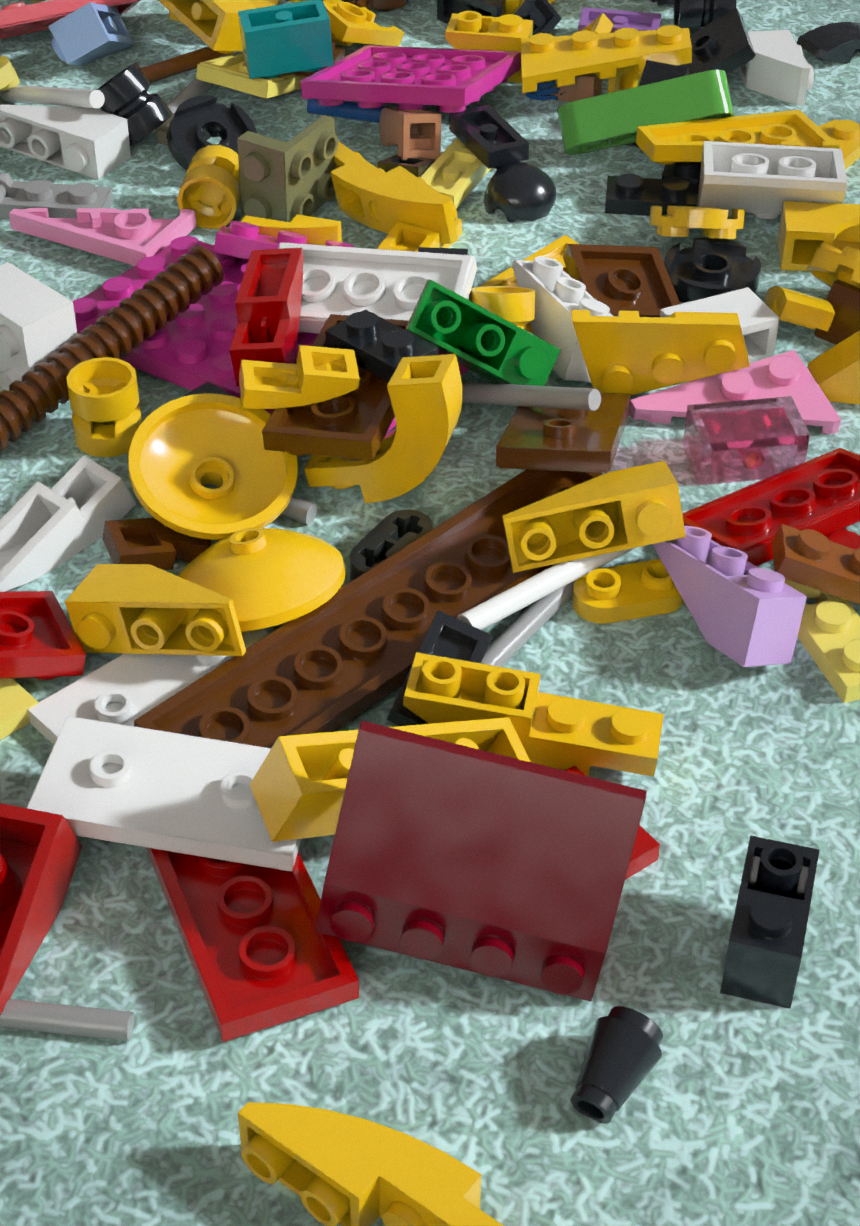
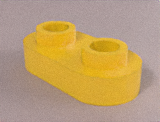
[572,559,684,624]

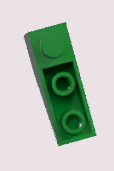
[405,279,561,386]

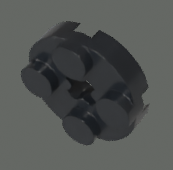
[166,96,257,170]
[664,237,761,302]

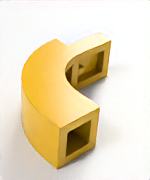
[304,354,462,503]

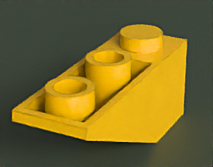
[502,461,686,573]
[64,564,246,656]

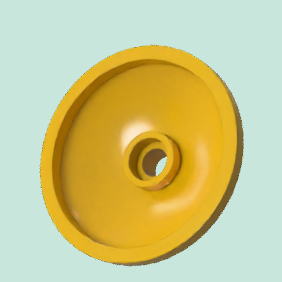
[128,393,298,540]
[179,528,346,632]

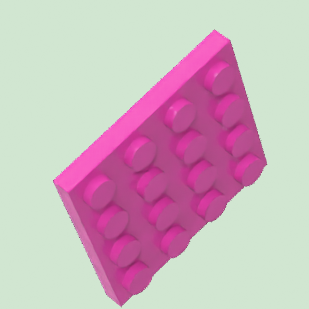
[301,45,521,113]

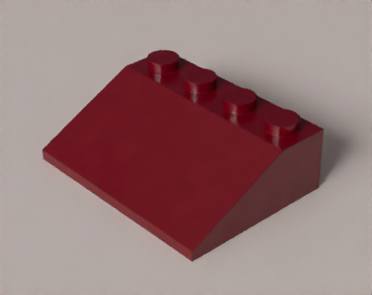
[315,721,647,1002]

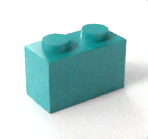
[238,0,334,79]

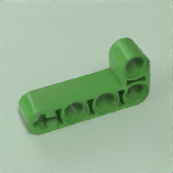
[557,70,734,155]

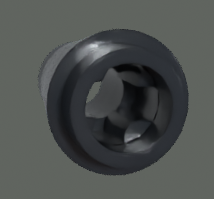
[570,1006,663,1124]

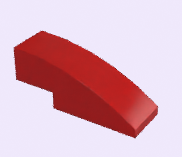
[229,247,304,386]

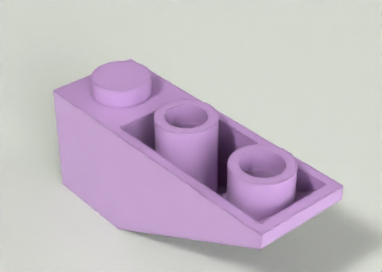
[652,526,807,667]

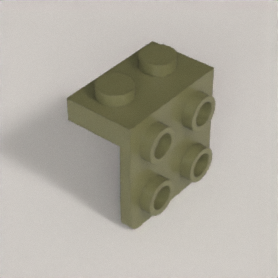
[237,115,338,222]

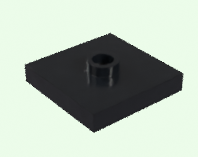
[677,7,756,75]

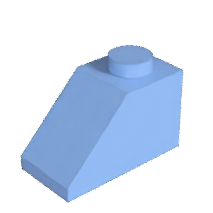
[48,2,134,66]

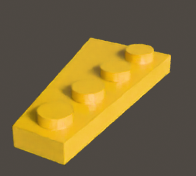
[521,25,692,93]
[636,109,839,164]

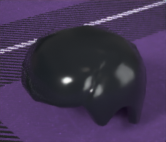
[483,161,556,222]

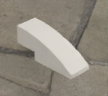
[0,455,136,592]

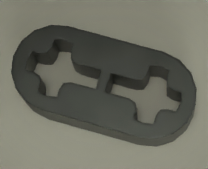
[350,510,433,581]

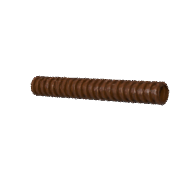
[0,245,224,452]

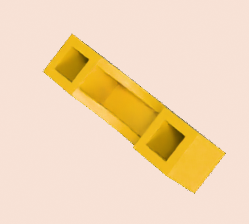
[778,201,860,271]

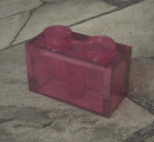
[683,396,810,486]

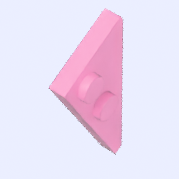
[9,208,196,266]
[629,350,841,434]

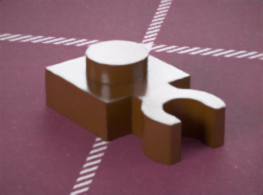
[103,518,211,570]

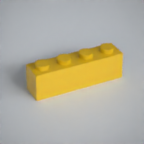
[250,717,531,842]

